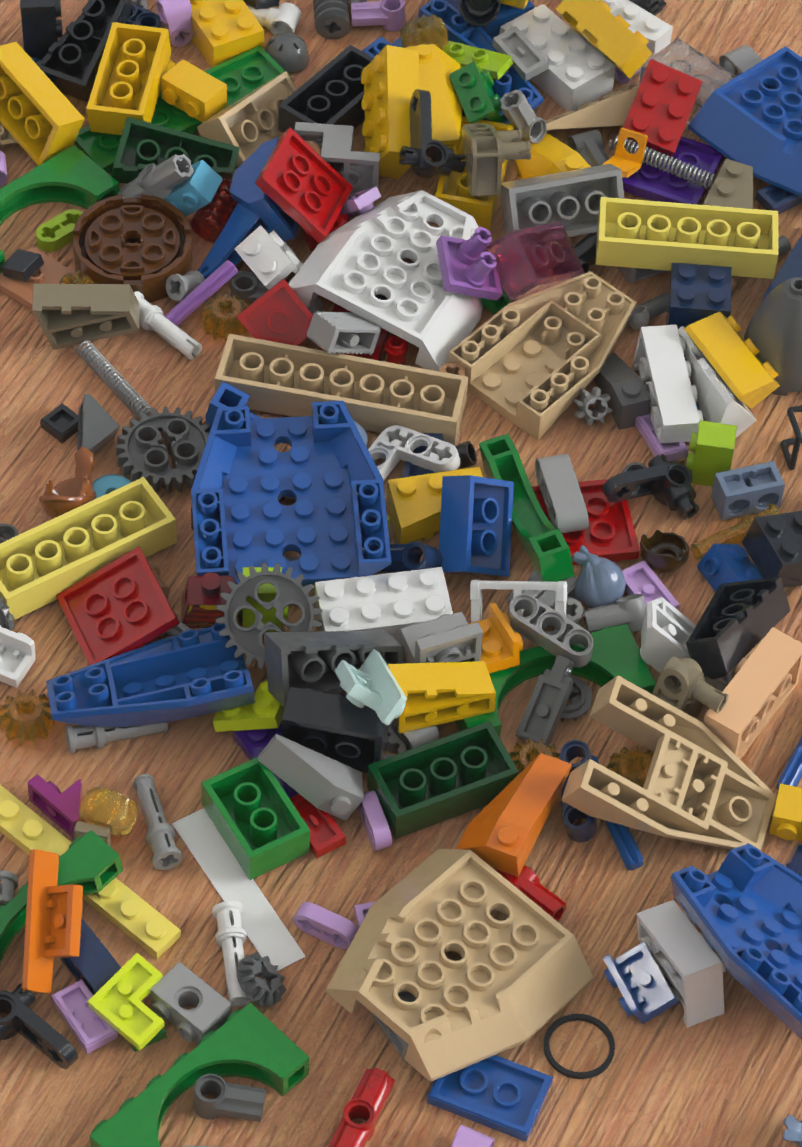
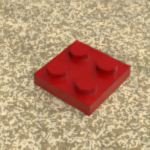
[236,278,313,346]

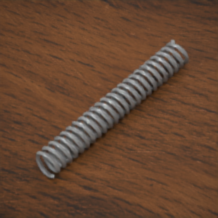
[609,135,715,190]
[75,340,152,421]

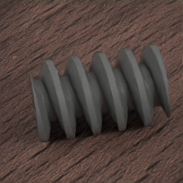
[313,0,350,39]

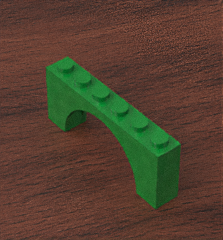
[0,145,119,274]
[455,624,656,737]
[90,1003,309,1147]

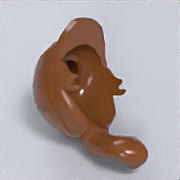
[39,446,97,519]

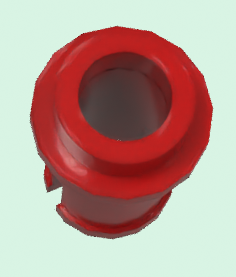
[384,335,408,365]

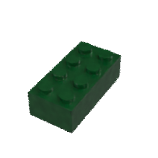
[367,721,519,839]

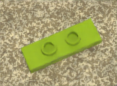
[436,39,513,80]

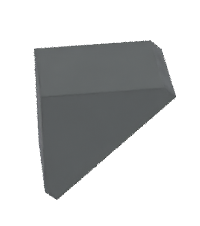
[77,394,120,455]

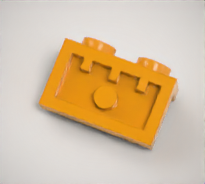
[468,603,523,674]

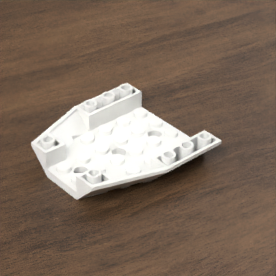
[289,190,483,371]

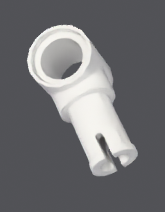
[247,3,302,35]

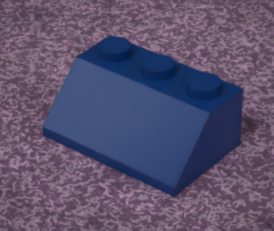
[439,475,514,577]

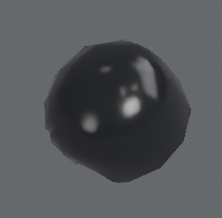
[458,0,501,27]

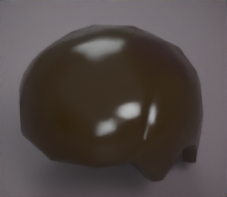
[640,530,689,573]

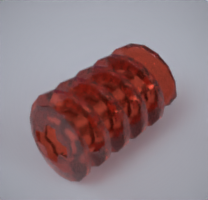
[191,179,238,243]

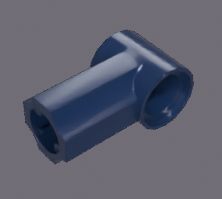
[378,541,442,573]

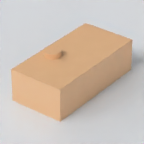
[703,627,802,759]

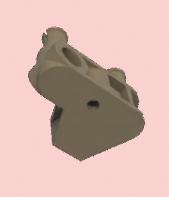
[462,123,531,196]
[652,656,729,719]

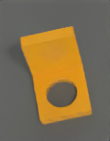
[602,128,648,178]

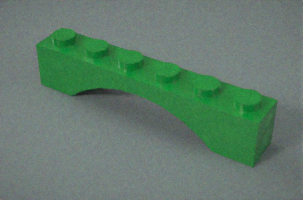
[479,433,574,582]
[0,830,123,964]

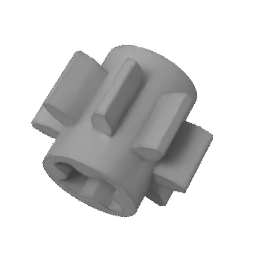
[573,386,612,426]

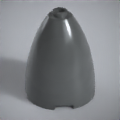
[743,277,802,396]

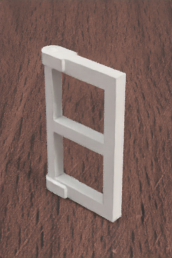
[470,580,567,639]

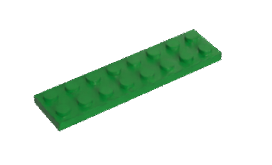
[74,45,292,173]

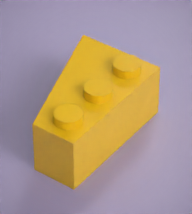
[556,0,652,79]
[387,466,483,544]
[388,661,496,734]

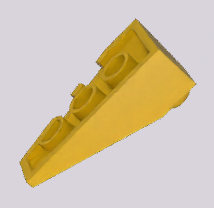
[406,44,463,145]
[515,133,591,179]

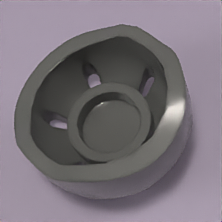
[265,33,309,72]

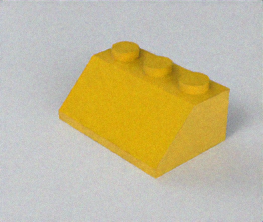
[684,311,780,409]

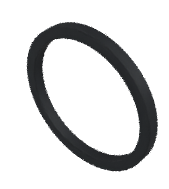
[544,1014,615,1079]

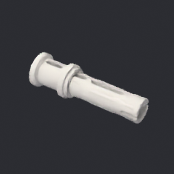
[134,291,202,360]
[212,901,251,1007]

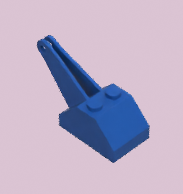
[197,137,299,279]

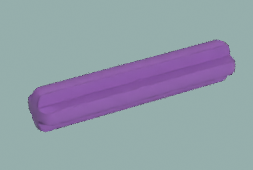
[165,260,238,326]

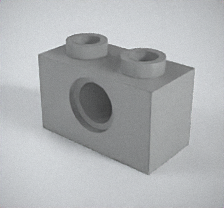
[150,962,231,1045]

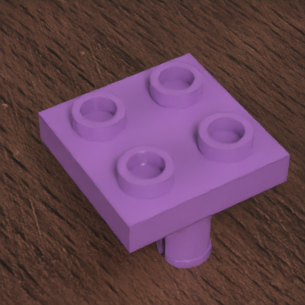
[436,227,503,301]

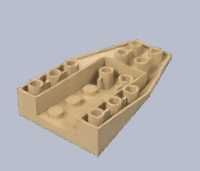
[448,271,636,440]

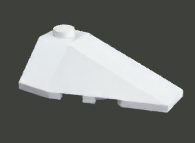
[678,326,757,437]

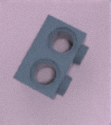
[711,461,785,520]

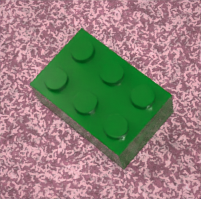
[201,757,310,880]

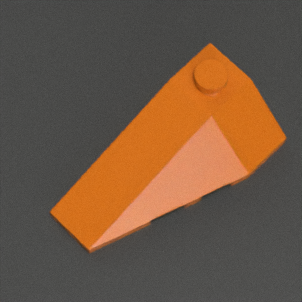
[456,753,572,877]

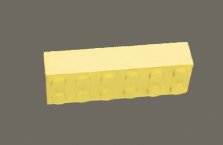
[595,197,778,279]
[0,477,177,620]

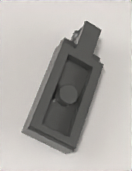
[516,655,575,748]

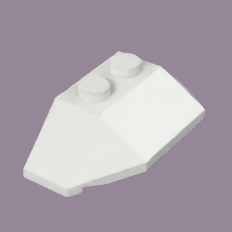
[640,597,732,692]

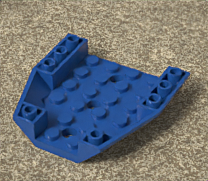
[688,46,802,197]
[191,401,391,586]
[670,843,802,1039]

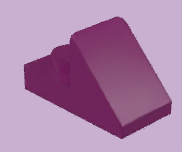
[27,774,82,840]

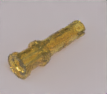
[691,503,782,562]

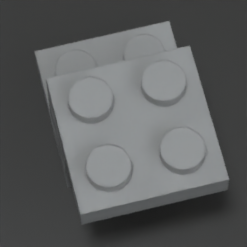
[295,122,380,202]
[400,611,483,664]

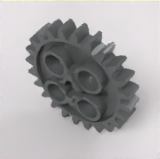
[116,407,211,494]
[216,563,323,669]

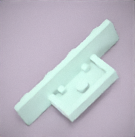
[335,649,407,726]

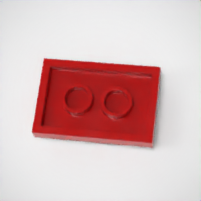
[622,59,703,157]

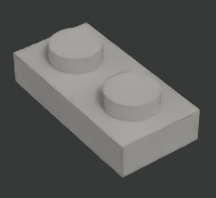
[493,26,549,81]

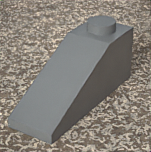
[258,734,364,821]

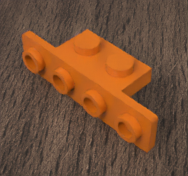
[22,849,83,994]

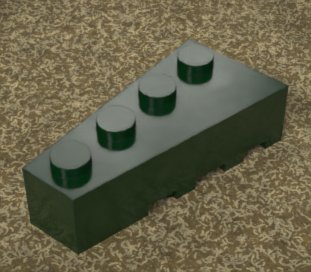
[112,117,240,188]

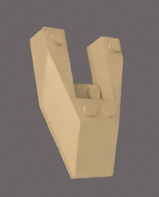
[561,675,777,850]

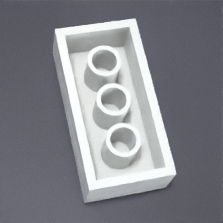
[500,4,616,112]
[315,567,453,643]

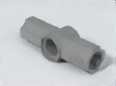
[118,154,194,200]

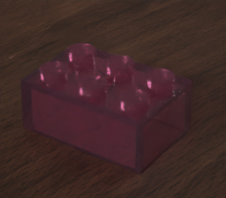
[486,221,585,301]

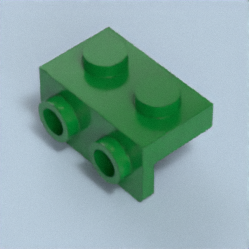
[450,62,505,124]

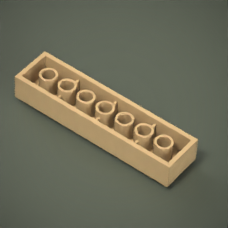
[215,334,469,446]

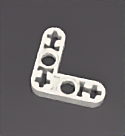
[368,425,460,481]

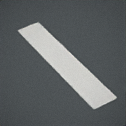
[172,808,306,971]

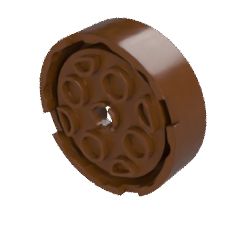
[73,194,192,303]

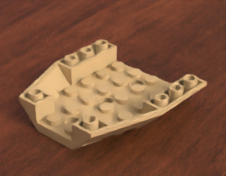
[326,849,594,1082]

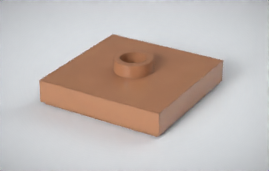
[0,246,78,310]

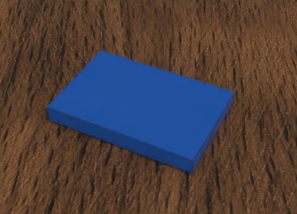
[427,1055,553,1142]

